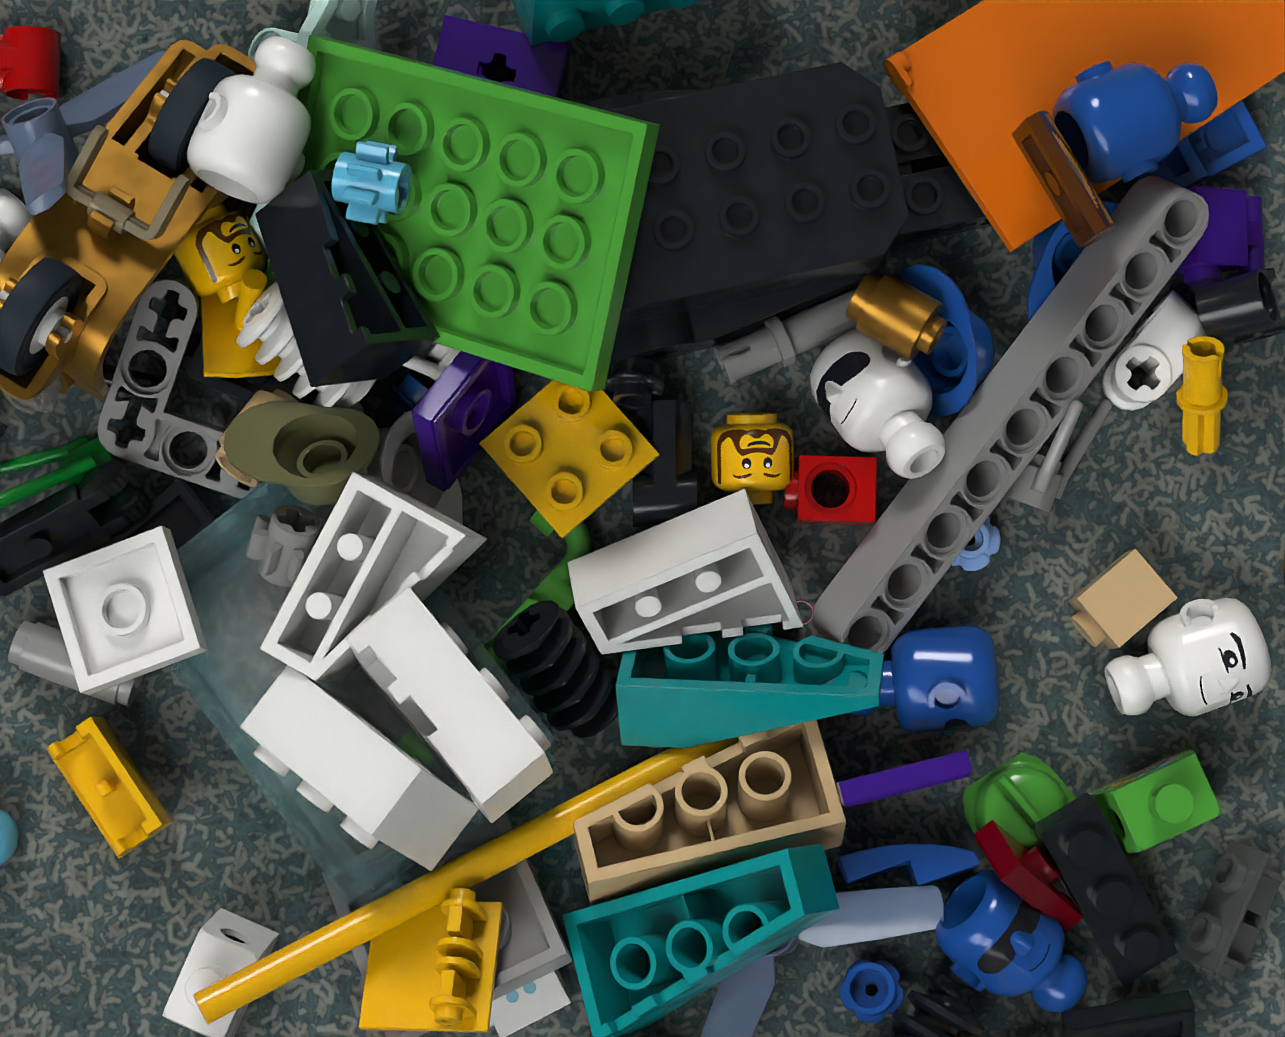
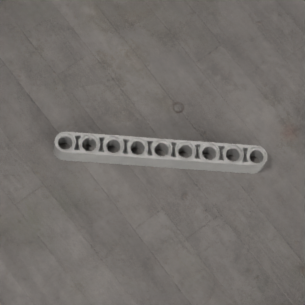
[812,176,1209,654]

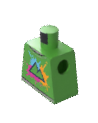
[1088,746,1223,854]

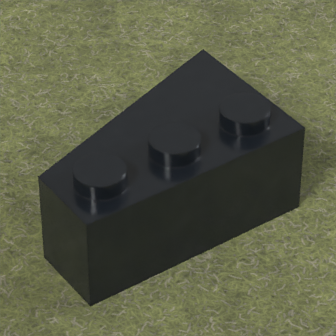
[255,170,440,387]

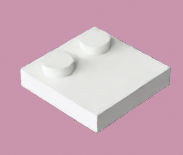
[43,526,208,695]

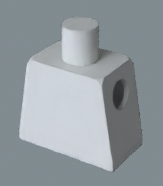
[162,908,280,1037]

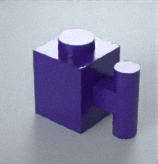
[1174,186,1265,285]

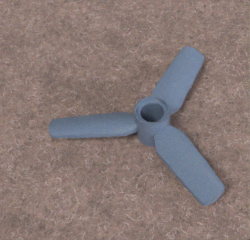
[0,51,166,215]
[701,885,945,1037]

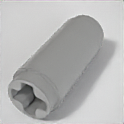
[8,620,145,707]

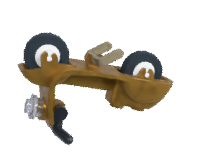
[0,40,256,414]

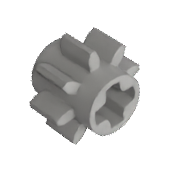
[246,505,321,587]

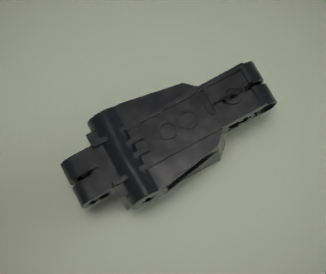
[583,62,992,362]

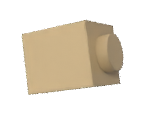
[1068,549,1178,650]

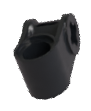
[1195,268,1285,345]

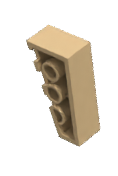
[573,720,846,906]

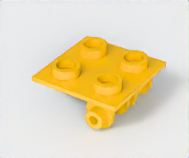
[479,380,659,539]
[359,888,503,1032]

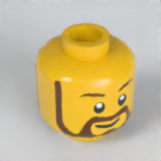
[174,204,267,304]
[711,412,794,505]

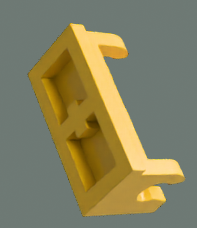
[46,717,173,859]

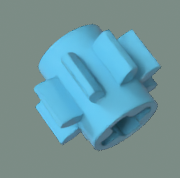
[331,140,412,225]

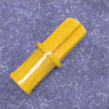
[1176,336,1228,456]

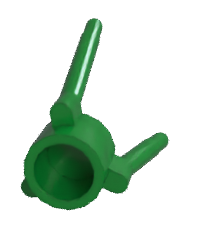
[0,435,116,509]

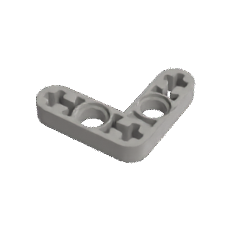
[97,277,275,500]

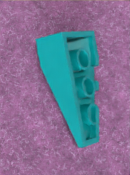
[616,624,884,748]

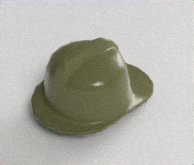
[224,401,380,506]

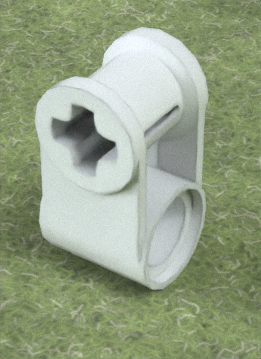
[1102,290,1207,411]

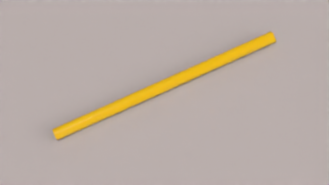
[193,736,741,1025]

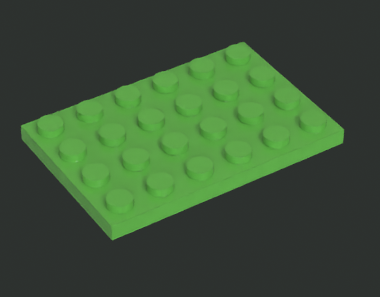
[266,35,660,392]

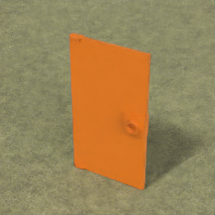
[883,0,1285,252]

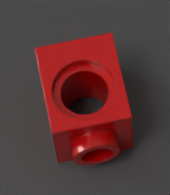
[783,455,877,526]

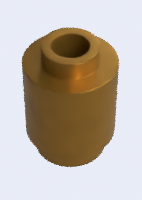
[846,271,947,360]

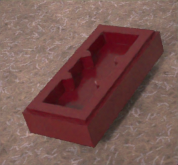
[975,820,1084,931]

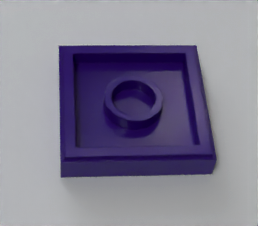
[412,351,517,492]
[835,750,973,808]

